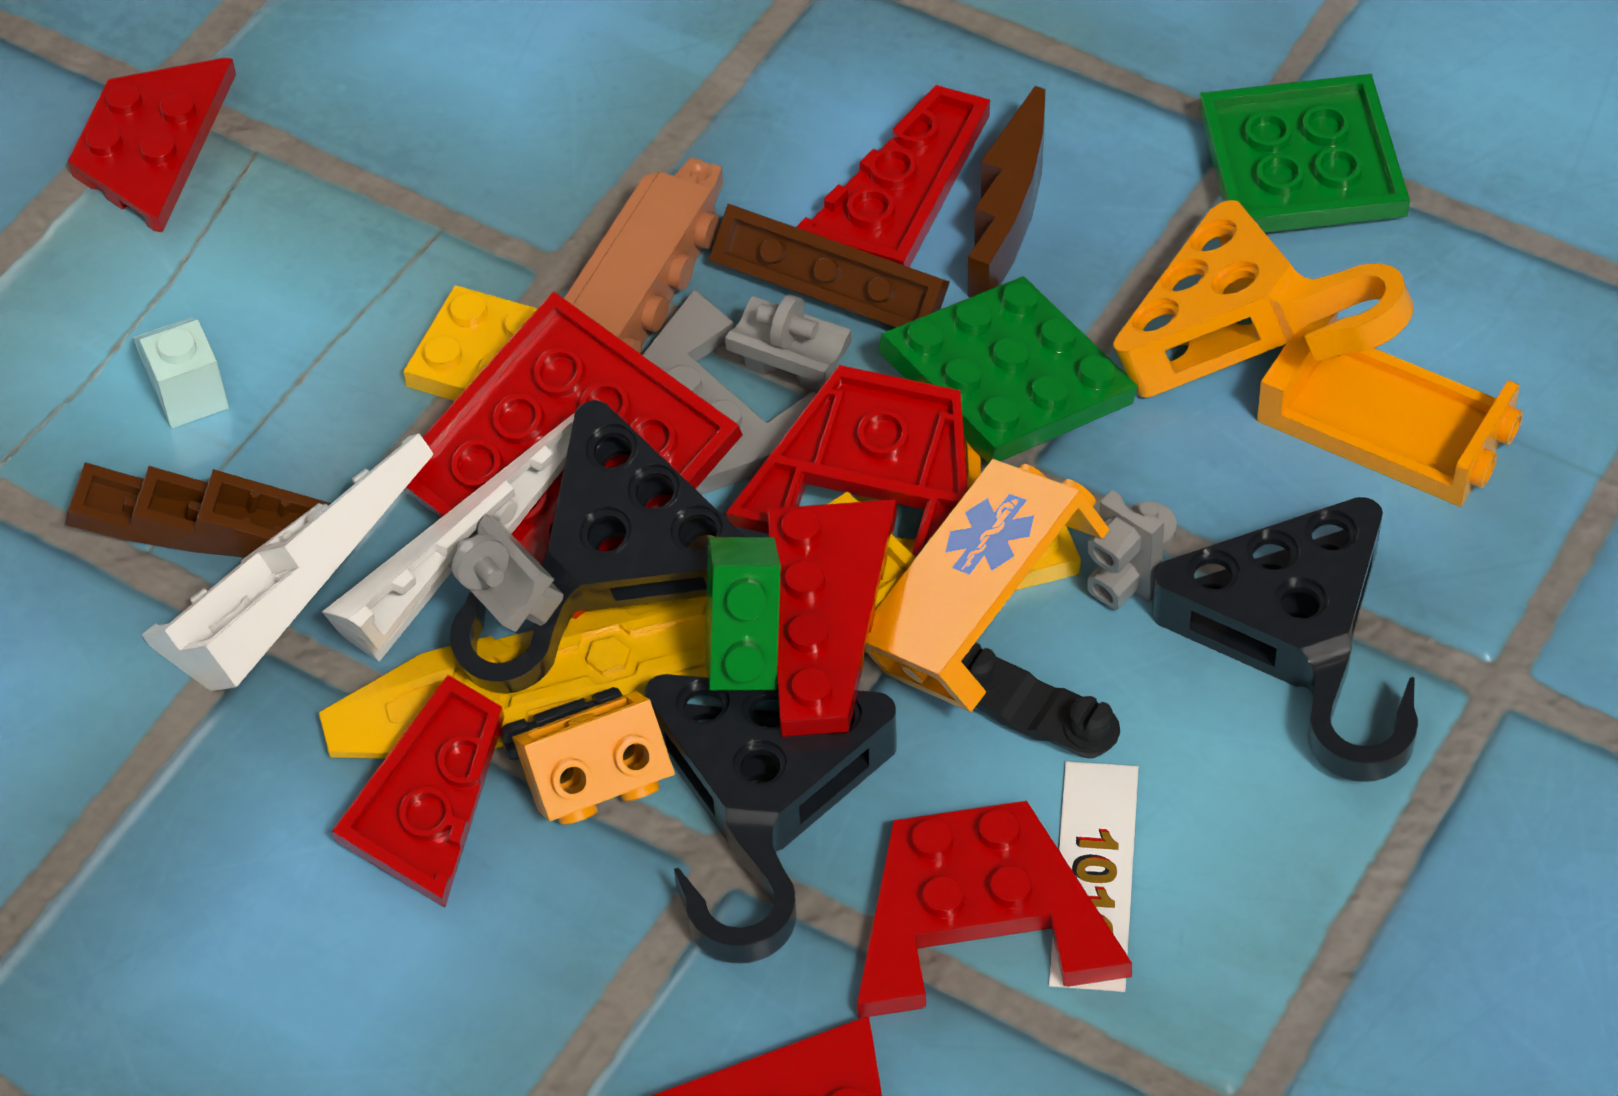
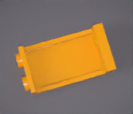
[1257,312,1524,507]

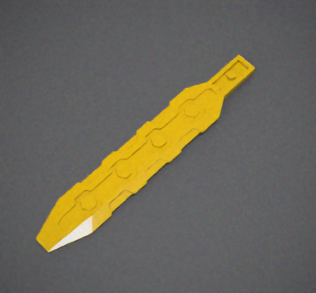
[319,526,1081,759]

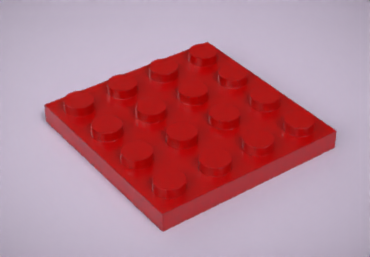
[404,291,743,619]

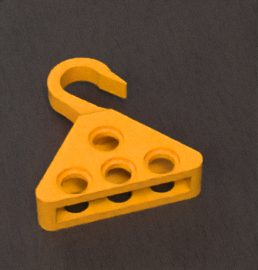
[1113,200,1414,398]

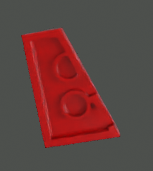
[332,675,505,908]

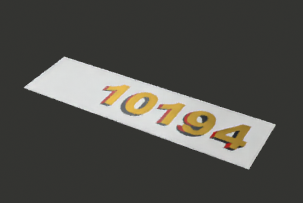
[1049,761,1139,992]

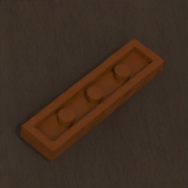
[709,204,950,327]

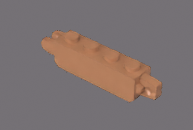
[564,157,723,354]

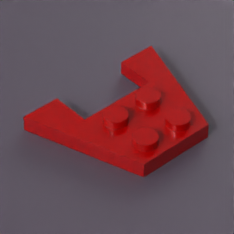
[726,365,968,557]
[857,800,1132,1019]

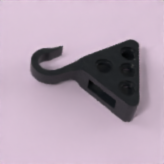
[450,400,745,693]
[1152,497,1418,782]
[645,674,897,963]

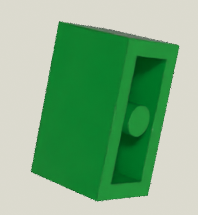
[705,537,781,690]

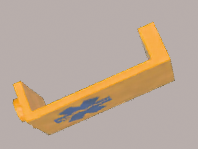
[865,459,1110,712]

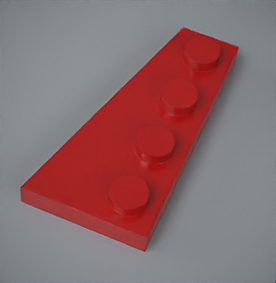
[768,499,897,737]

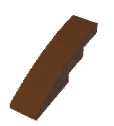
[968,86,1046,297]
[65,462,331,558]

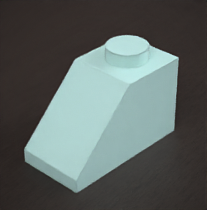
[133,318,229,429]

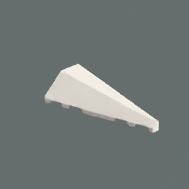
[322,414,575,662]
[141,433,434,691]

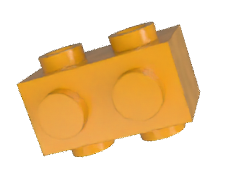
[512,691,675,825]

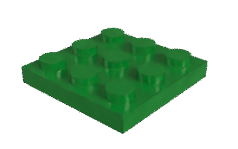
[1199,74,1410,233]
[878,276,1138,463]

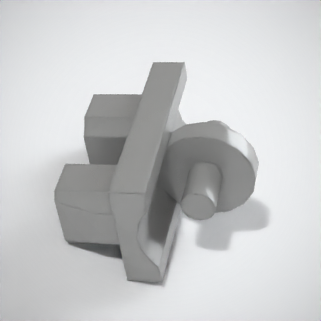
[725,294,852,393]
[1087,490,1177,610]
[448,514,564,632]

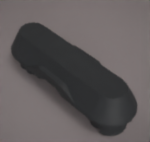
[961,642,1120,759]

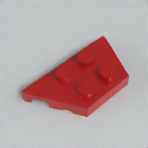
[68,57,236,233]

